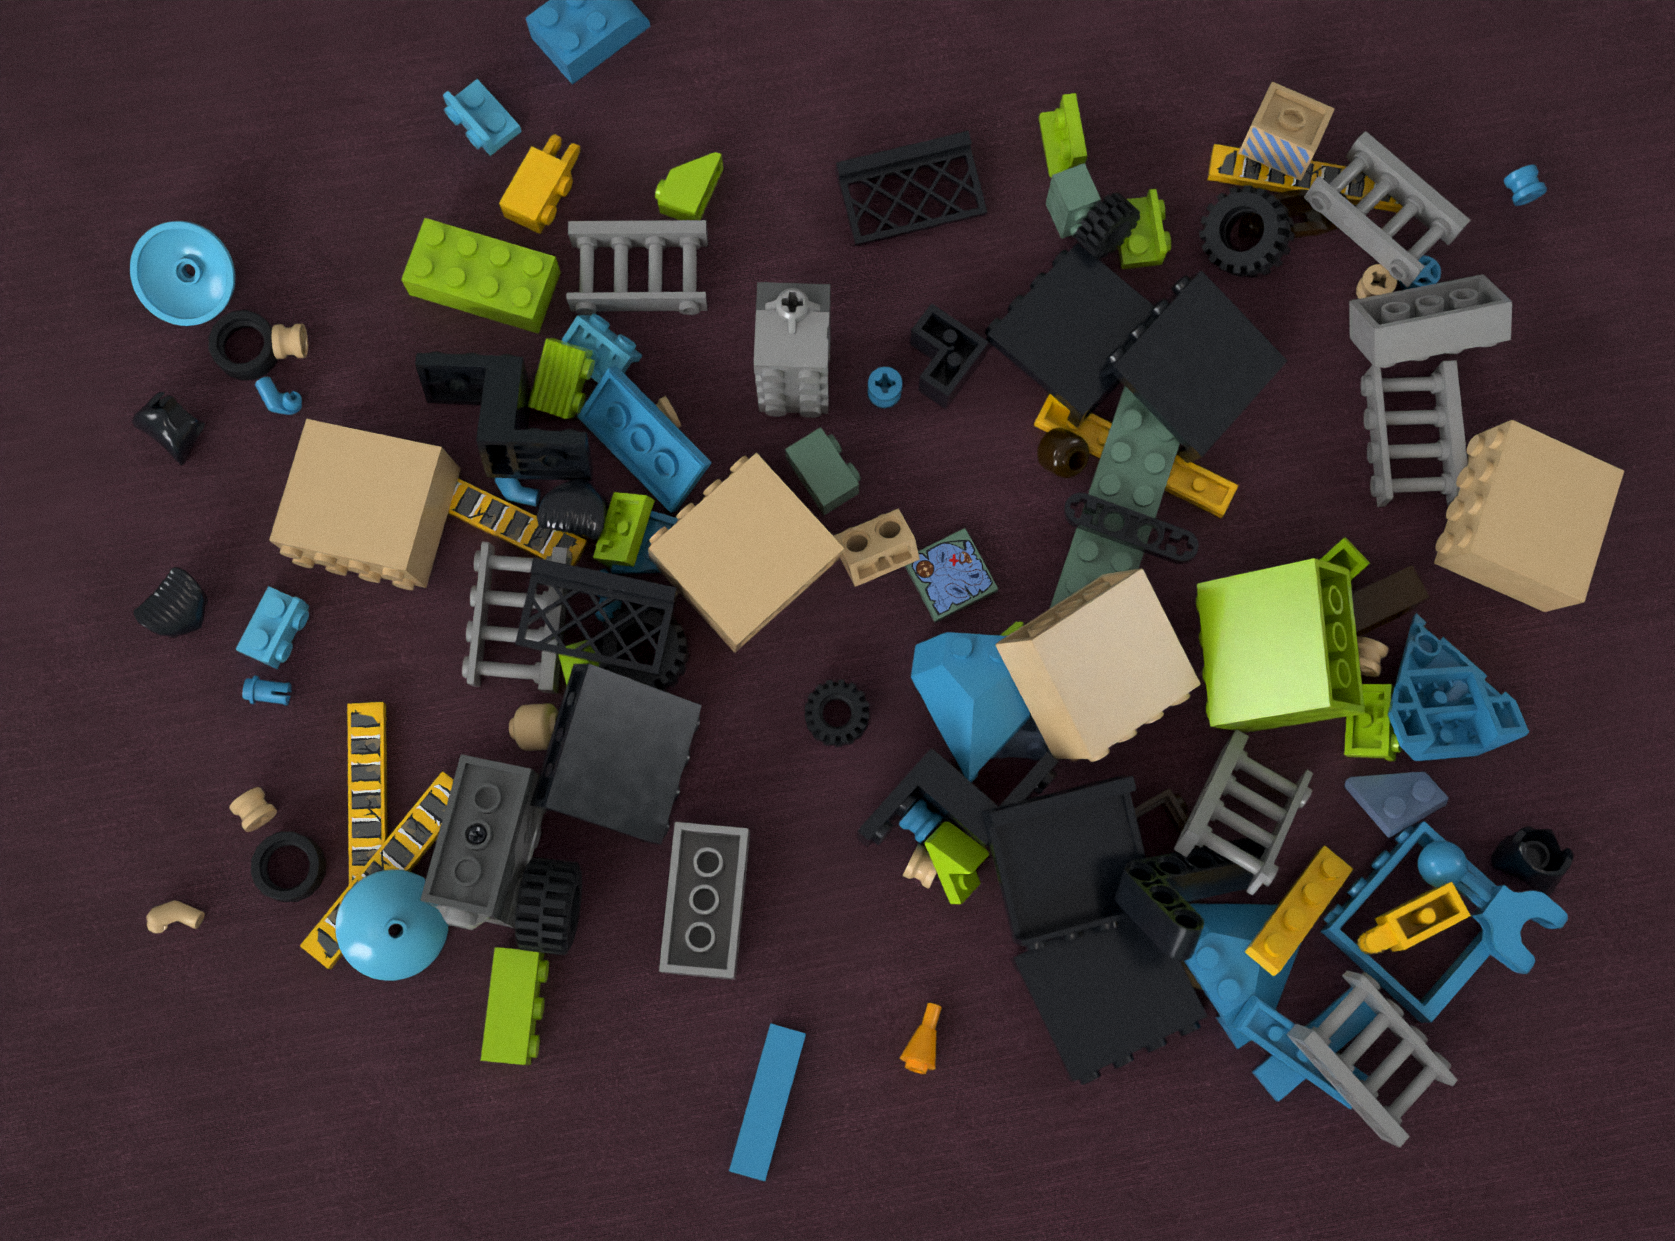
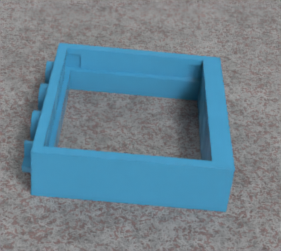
[1320,821,1496,1023]

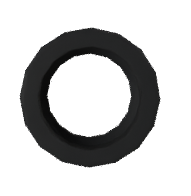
[208,310,278,381]
[251,831,326,902]

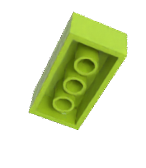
[401,218,561,334]

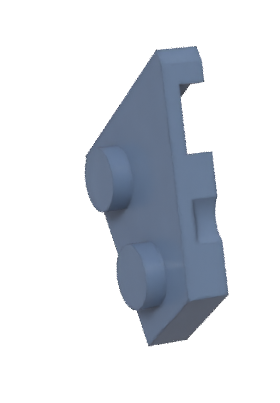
[1344,771,1449,838]

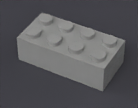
[1349,274,1512,368]
[659,822,750,980]

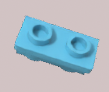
[443,79,522,156]
[562,314,642,383]
[235,586,310,669]

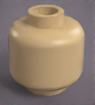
[509,703,559,751]

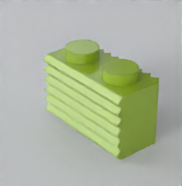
[528,338,595,419]

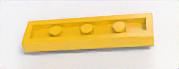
[1244,845,1353,976]

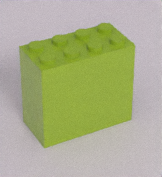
[1196,558,1365,733]

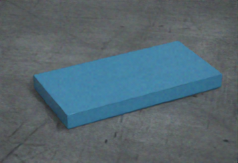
[577,365,712,513]

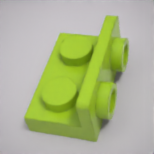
[1039,93,1087,178]
[1118,189,1171,269]
[593,492,655,569]
[1344,684,1402,761]

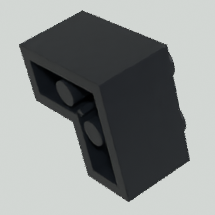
[910,303,989,409]

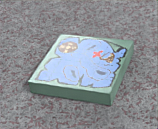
[905,528,998,623]

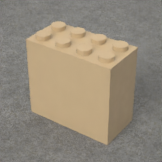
[269,419,461,590]
[1434,420,1624,612]
[648,452,845,653]
[995,568,1201,762]

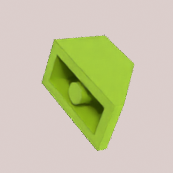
[655,152,724,220]

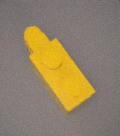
[499,134,581,234]
[1357,882,1471,955]

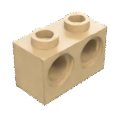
[834,508,920,587]

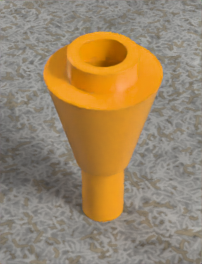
[900,1003,942,1074]

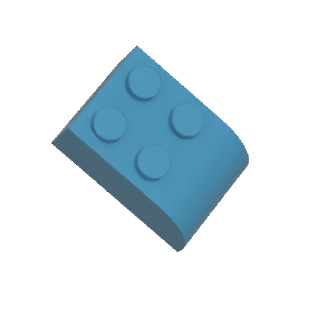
[526,0,650,85]

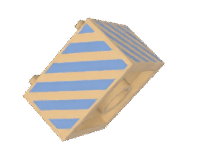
[1238,82,1335,181]

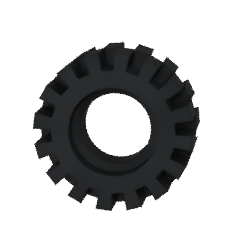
[1075,192,1140,259]
[805,679,869,748]

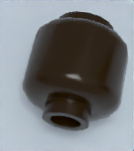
[1037,428,1089,479]

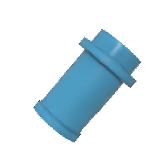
[242,675,291,706]

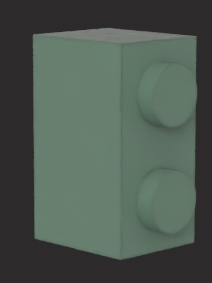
[1046,163,1101,239]
[785,427,861,515]

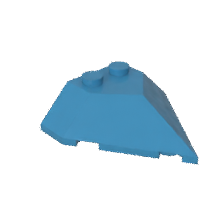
[1388,613,1529,761]
[911,632,1031,783]
[1183,903,1301,1049]

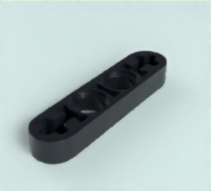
[1064,492,1199,565]

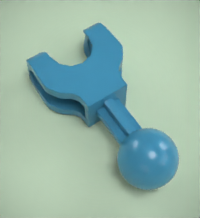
[1418,841,1568,974]

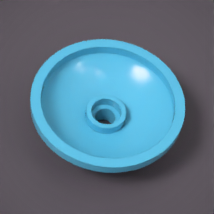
[130,221,236,326]
[335,869,448,981]

